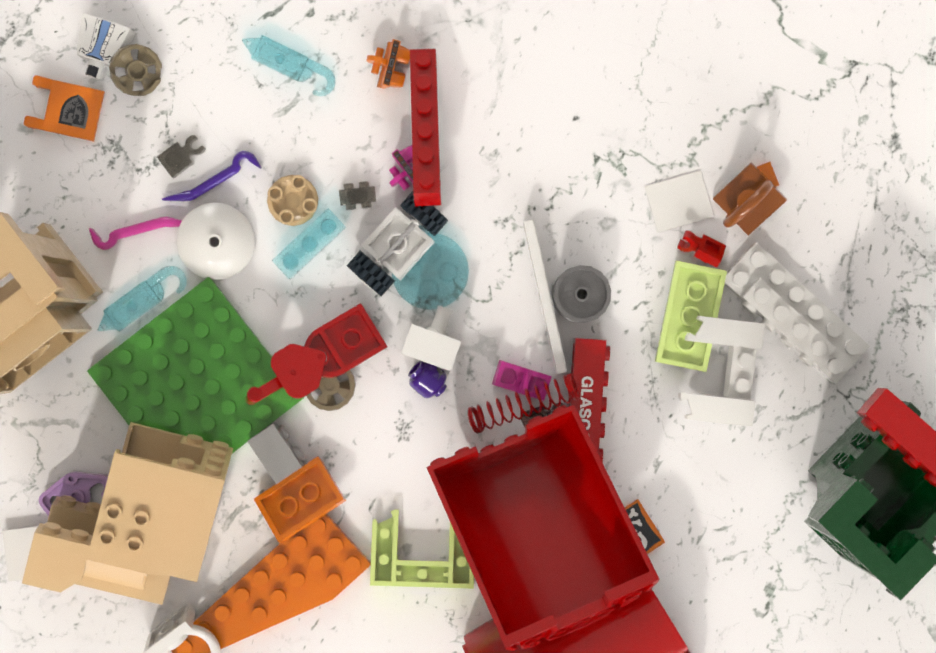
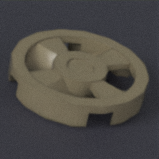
[109,44,162,96]
[306,360,356,411]

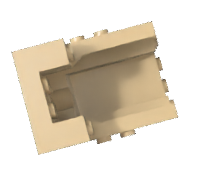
[22,422,233,605]

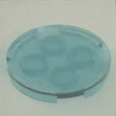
[392,233,469,310]

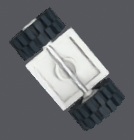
[347,191,448,297]

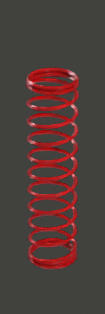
[467,373,581,434]

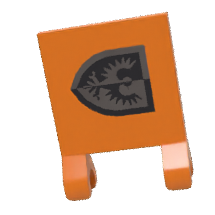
[24,75,105,142]

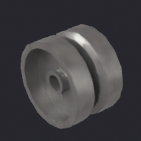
[552,265,611,323]

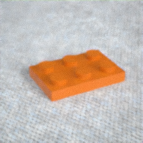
[254,456,346,543]

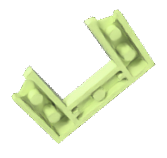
[370,510,474,589]

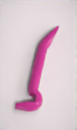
[89,217,182,250]

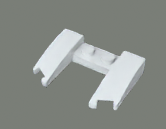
[678,316,765,427]

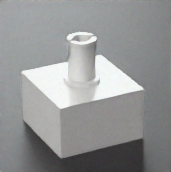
[401,305,461,371]

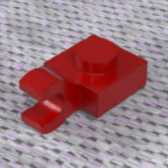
[677,230,727,268]

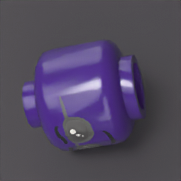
[408,361,447,398]

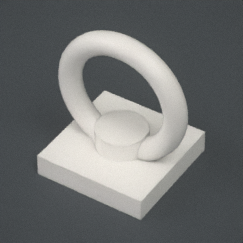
[143,603,221,653]

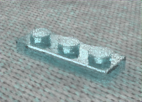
[271,208,347,280]

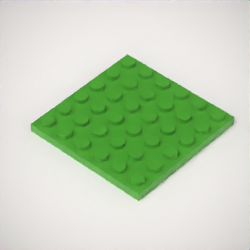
[87,277,304,454]

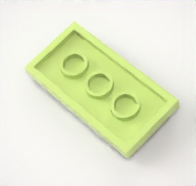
[655,261,727,372]

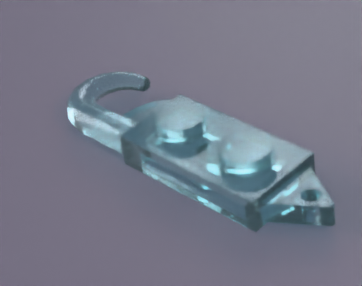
[242,35,336,96]
[97,266,187,332]

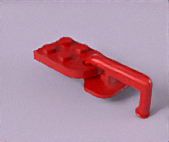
[245,303,388,405]

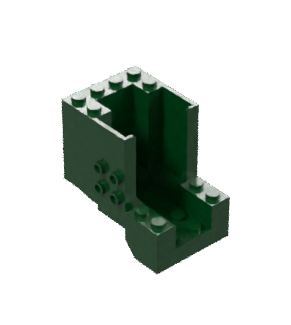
[804,401,936,601]

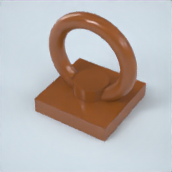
[713,162,787,236]

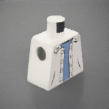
[77,13,136,80]

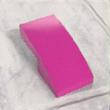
[492,360,552,401]

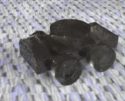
[339,181,377,210]

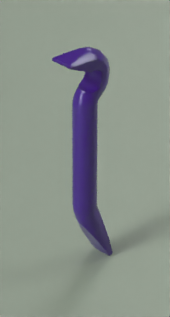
[162,151,262,201]

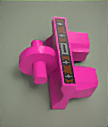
[389,145,413,191]

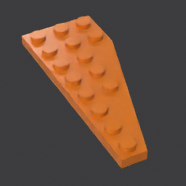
[171,514,371,653]

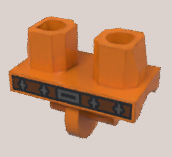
[366,39,410,89]

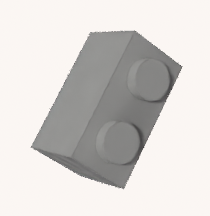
[247,423,305,484]

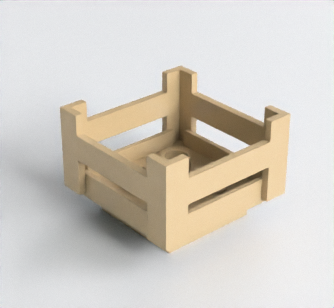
[0,212,103,394]

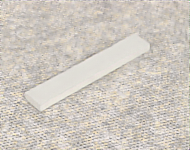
[523,220,567,374]

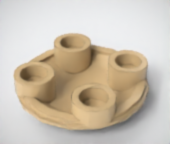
[267,175,319,226]

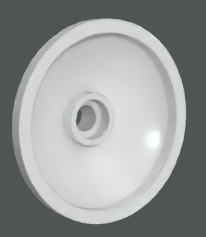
[176,203,255,280]

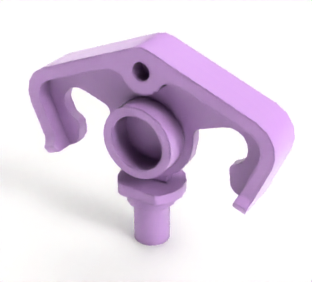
[39,471,108,517]

